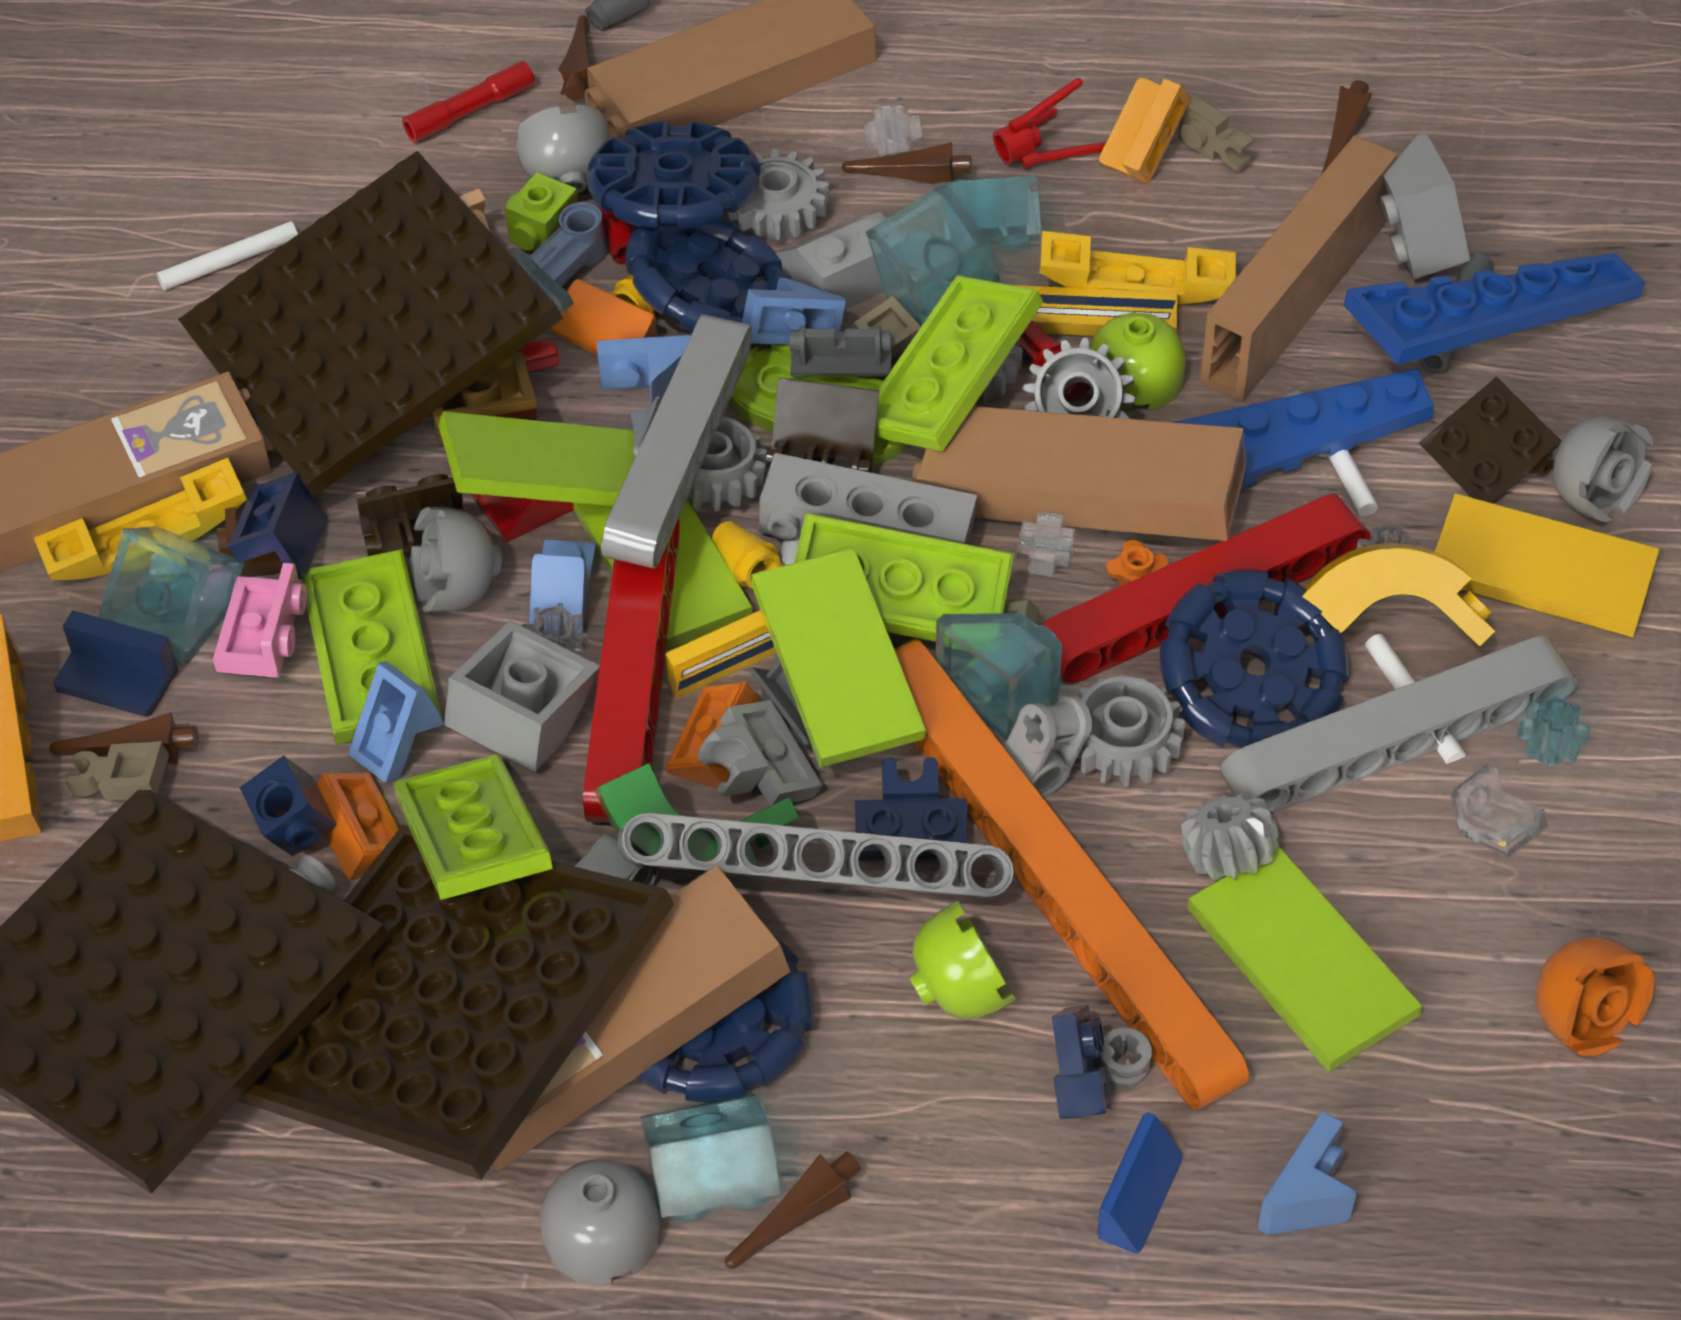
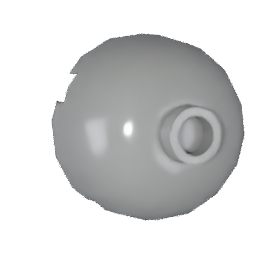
[514,105,610,194]
[1553,415,1654,522]
[411,507,502,613]
[539,1158,662,1286]

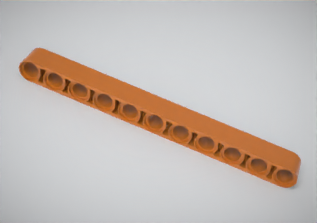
[894,639,1249,1110]

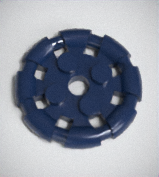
[586,122,761,229]
[625,218,792,332]
[1160,569,1349,748]
[636,934,814,1102]

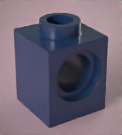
[240,755,336,856]

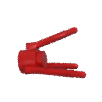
[992,78,1106,169]

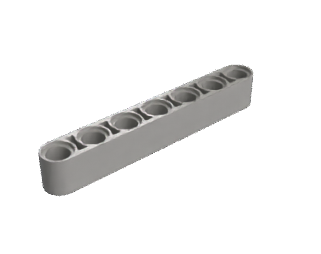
[601,314,752,569]
[1220,636,1577,814]
[618,813,1014,898]

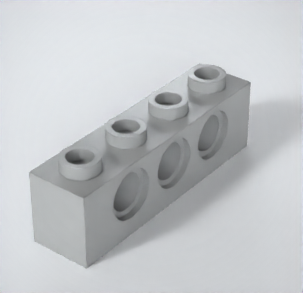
[758,453,977,545]

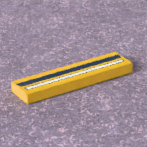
[1014,285,1177,336]
[665,610,776,699]

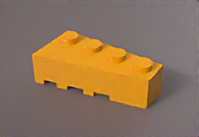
[0,614,42,842]

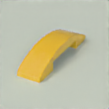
[1039,231,1236,305]
[34,458,247,581]

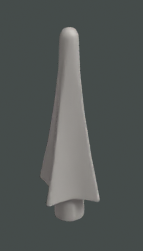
[630,396,661,456]

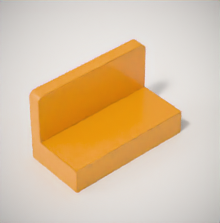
[1099,78,1191,184]

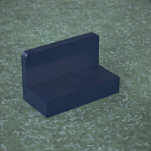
[228,472,327,580]
[53,610,178,717]

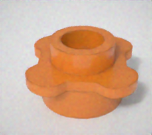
[1106,540,1169,587]

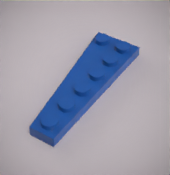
[1344,253,1645,365]
[1173,369,1434,488]

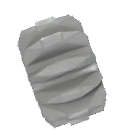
[1181,792,1279,880]

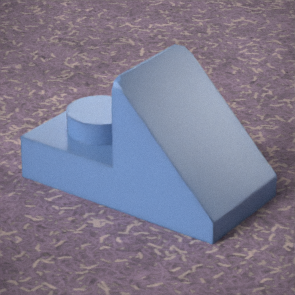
[742,278,846,345]
[597,335,691,404]
[529,539,597,638]
[348,661,444,783]
[1257,1111,1356,1235]

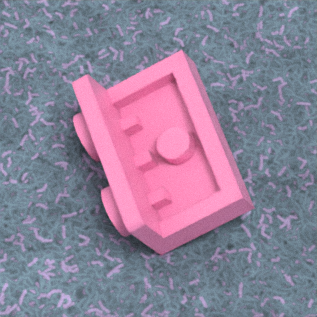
[213,563,307,678]

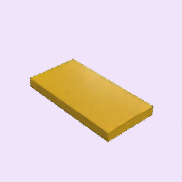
[1435,493,1659,638]

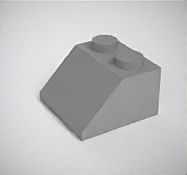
[1380,132,1471,279]
[776,211,906,310]
[444,620,600,772]

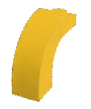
[1302,543,1495,646]

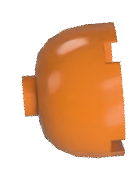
[1535,937,1655,1057]

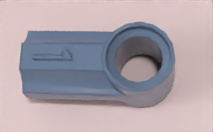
[521,202,608,295]

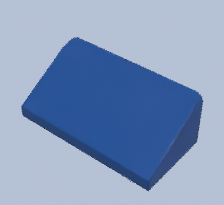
[1097,1112,1182,1253]

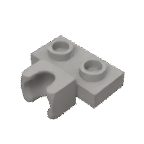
[698,700,823,806]

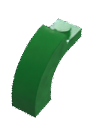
[594,763,799,875]

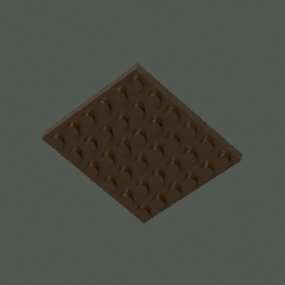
[178,151,563,497]
[0,790,389,1194]
[238,824,674,1180]

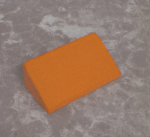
[549,279,658,355]
[665,682,761,788]
[316,772,399,880]

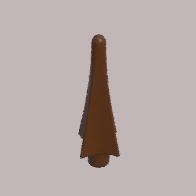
[558,15,590,100]
[1321,80,1372,175]
[842,142,972,188]
[49,712,199,764]
[724,1151,861,1269]

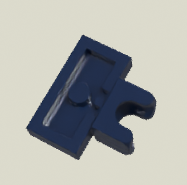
[855,757,968,860]
[1052,1005,1111,1119]

